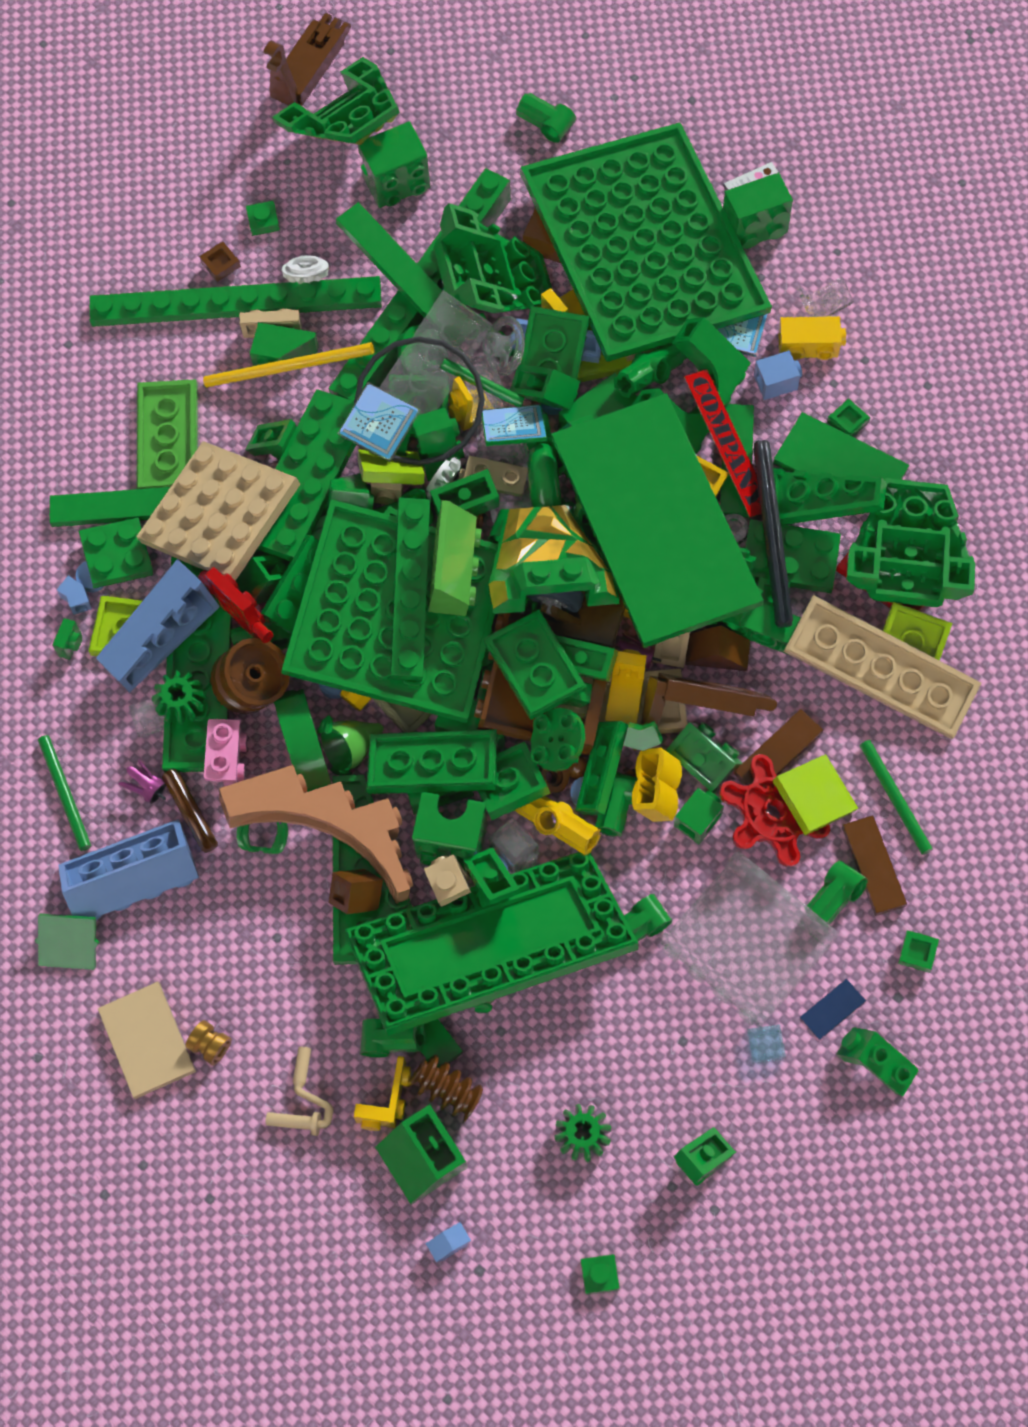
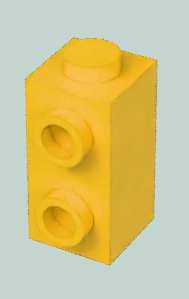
[778,316,846,360]

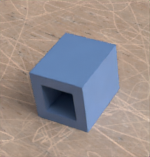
[754,350,802,400]

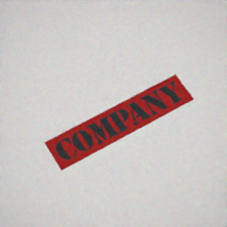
[684,369,761,517]

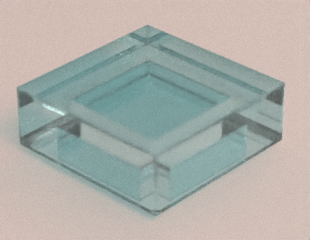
[746,1024,786,1064]

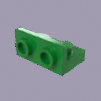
[665,721,742,793]

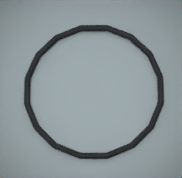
[354,336,485,466]

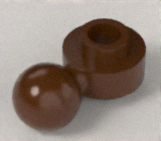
[538,755,588,793]

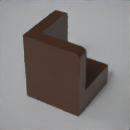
[328,869,383,914]

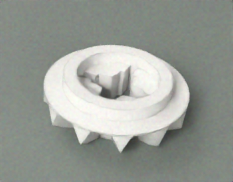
[282,256,329,284]
[426,457,461,500]

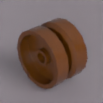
[210,638,290,715]

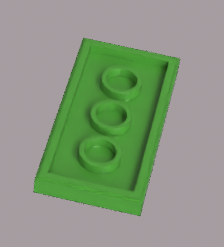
[137,379,198,489]

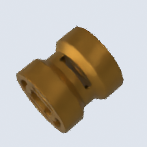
[185,1020,232,1066]

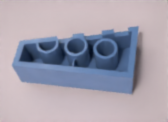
[96,559,220,693]

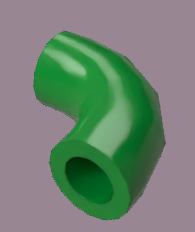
[528,443,563,507]

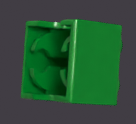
[358,121,431,208]
[412,792,488,872]

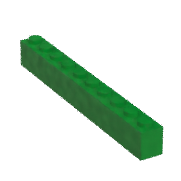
[328,168,511,401]

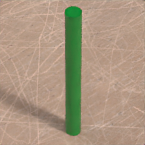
[38,735,92,851]
[859,740,933,855]

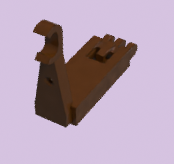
[263,13,351,106]
[622,673,777,777]

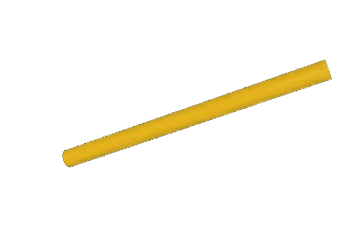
[203,343,374,388]

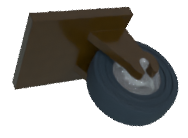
[526,591,626,648]

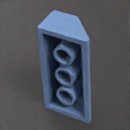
[58,819,199,920]

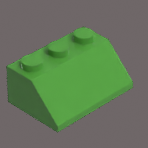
[428,500,481,616]

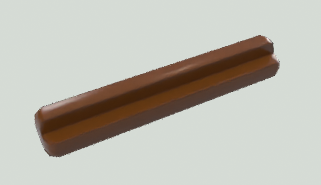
[162,769,218,853]

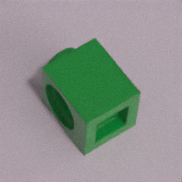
[674,787,724,845]

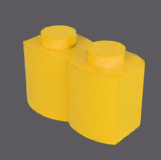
[632,748,682,822]

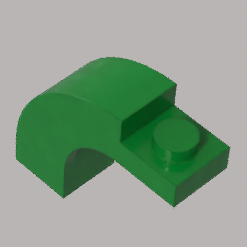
[274,689,332,792]

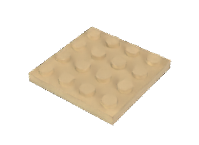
[136,441,300,581]

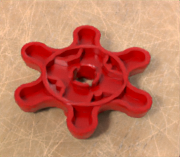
[719,754,830,867]

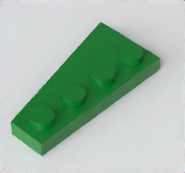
[773,468,887,525]

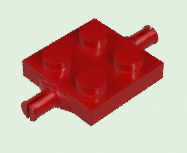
[198,567,273,643]

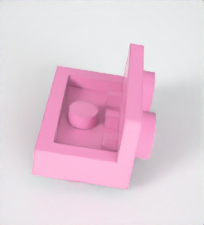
[204,719,247,787]

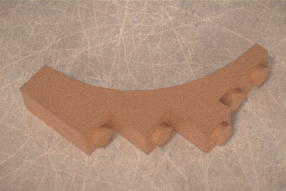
[219,765,413,903]

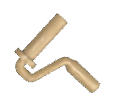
[266,1046,333,1136]

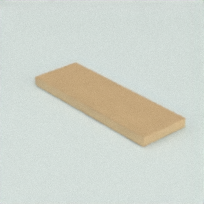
[783,595,981,739]

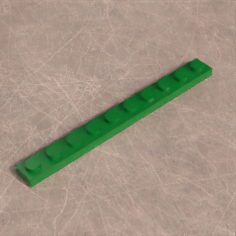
[90,276,382,327]

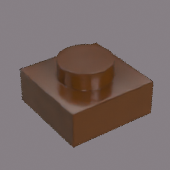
[199,241,241,282]

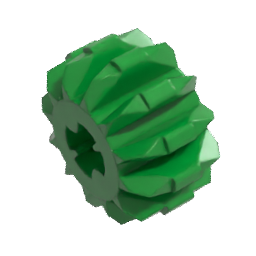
[152,670,207,726]
[555,1104,611,1163]

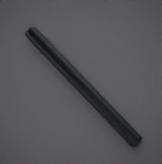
[753,440,793,628]

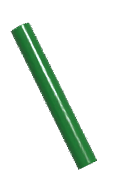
[439,357,524,407]

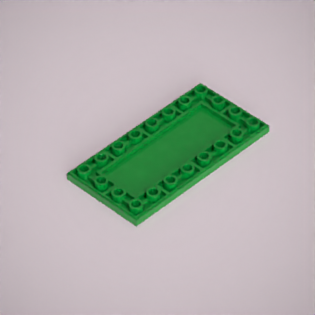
[551,393,764,648]
[345,852,639,1036]

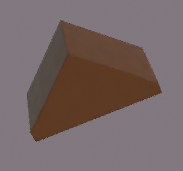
[523,208,561,264]
[685,625,750,671]

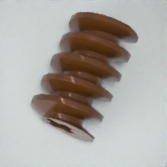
[407,1054,483,1124]

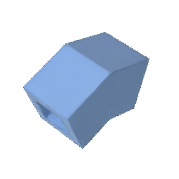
[57,576,92,615]
[425,1222,471,1262]

